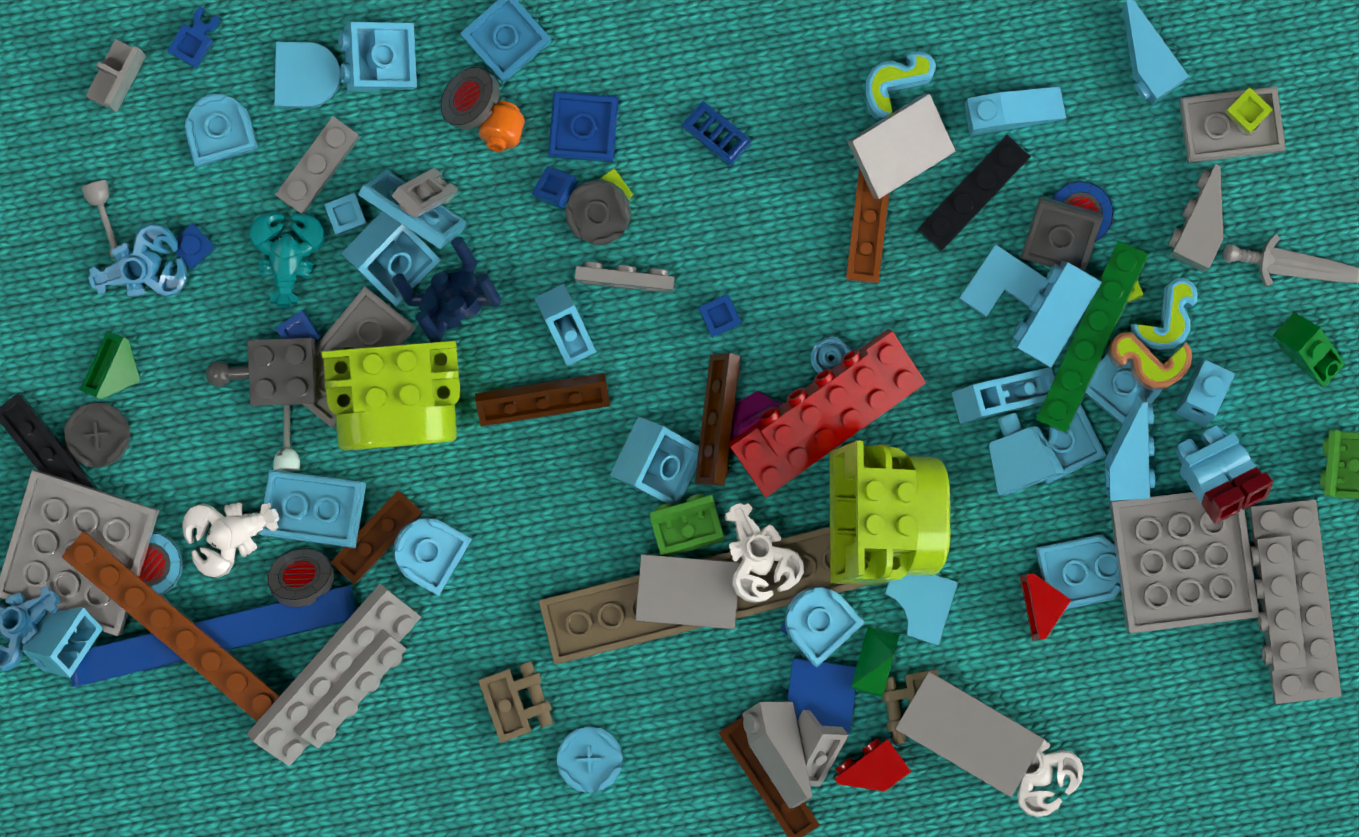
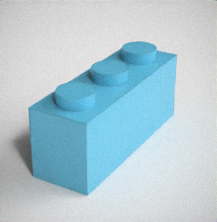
[1012,261,1101,367]

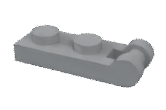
[392,168,459,218]

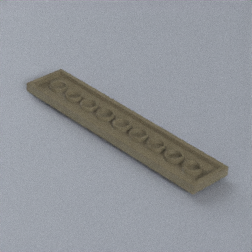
[539,527,868,665]

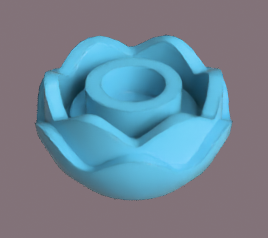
[811,337,851,373]

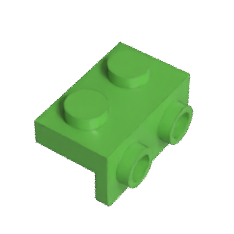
[1320,429,1359,500]
[649,494,725,557]

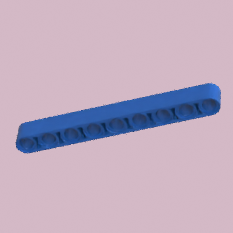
[70,586,357,687]

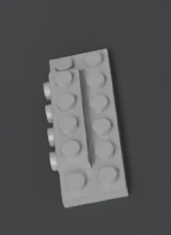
[1248,500,1342,704]
[246,584,421,766]

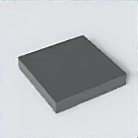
[1021,196,1103,272]

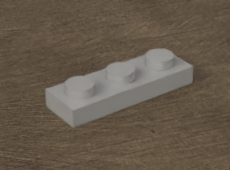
[275,117,360,214]
[575,262,674,294]

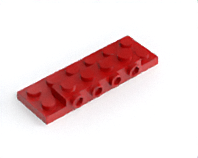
[728,328,926,498]

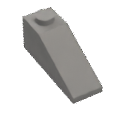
[742,702,812,808]

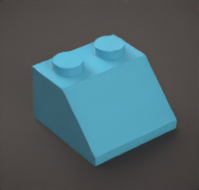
[341,211,441,307]
[610,416,699,506]

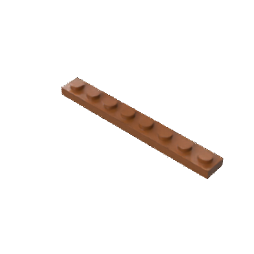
[62,531,280,722]

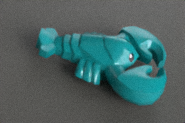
[250,213,325,308]

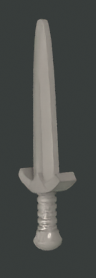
[1223,234,1359,287]

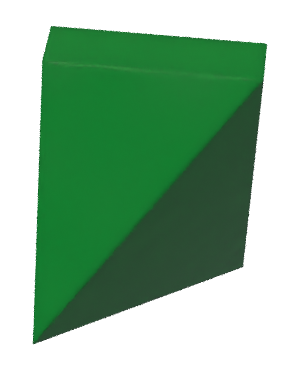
[80,331,140,399]
[851,627,900,698]

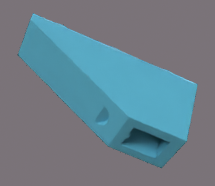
[1105,395,1155,501]

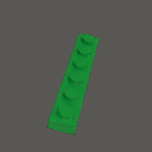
[1036,241,1149,434]

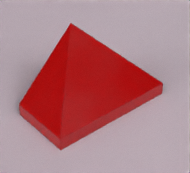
[1019,573,1071,641]

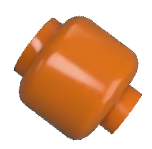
[478,101,525,152]

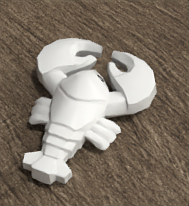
[182,503,279,578]
[725,503,804,603]
[1017,740,1084,817]

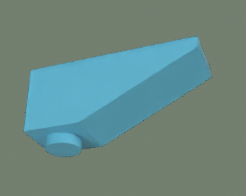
[1122,0,1189,105]
[964,87,1066,137]
[952,367,1055,424]

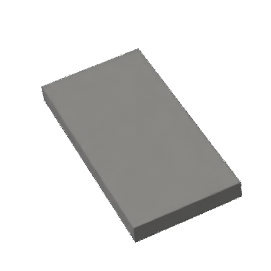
[303,287,416,429]
[896,672,1045,797]

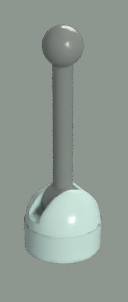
[273,405,300,472]

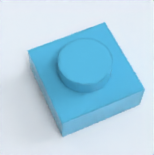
[324,193,367,236]

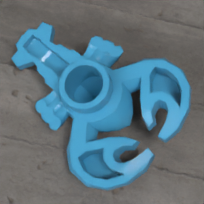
[88,223,187,297]
[0,586,61,671]

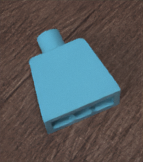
[1174,357,1235,427]
[989,413,1064,496]
[23,607,103,678]

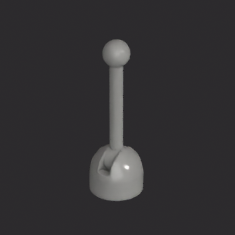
[81,180,117,259]

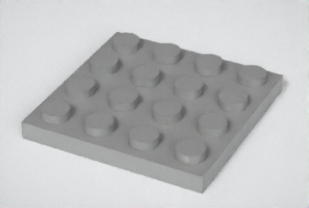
[0,470,159,636]
[1109,492,1259,634]

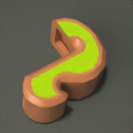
[1108,332,1192,390]

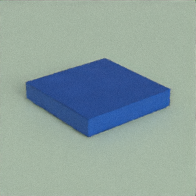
[548,92,619,163]
[787,658,856,733]

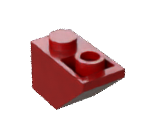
[833,738,911,792]

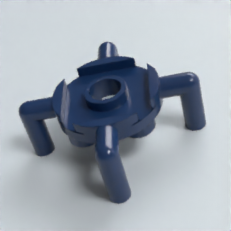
[392,236,501,343]

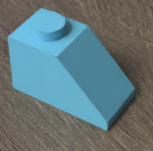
[534,284,596,366]

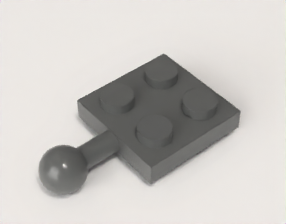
[206,337,318,406]

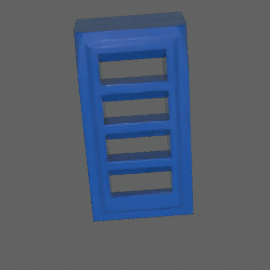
[681,101,752,168]

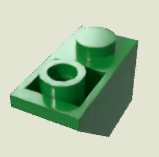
[1272,312,1345,388]

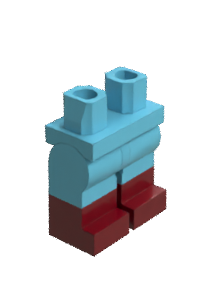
[1176,425,1273,524]

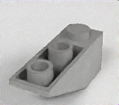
[1168,164,1223,273]

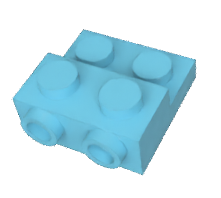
[338,22,417,92]

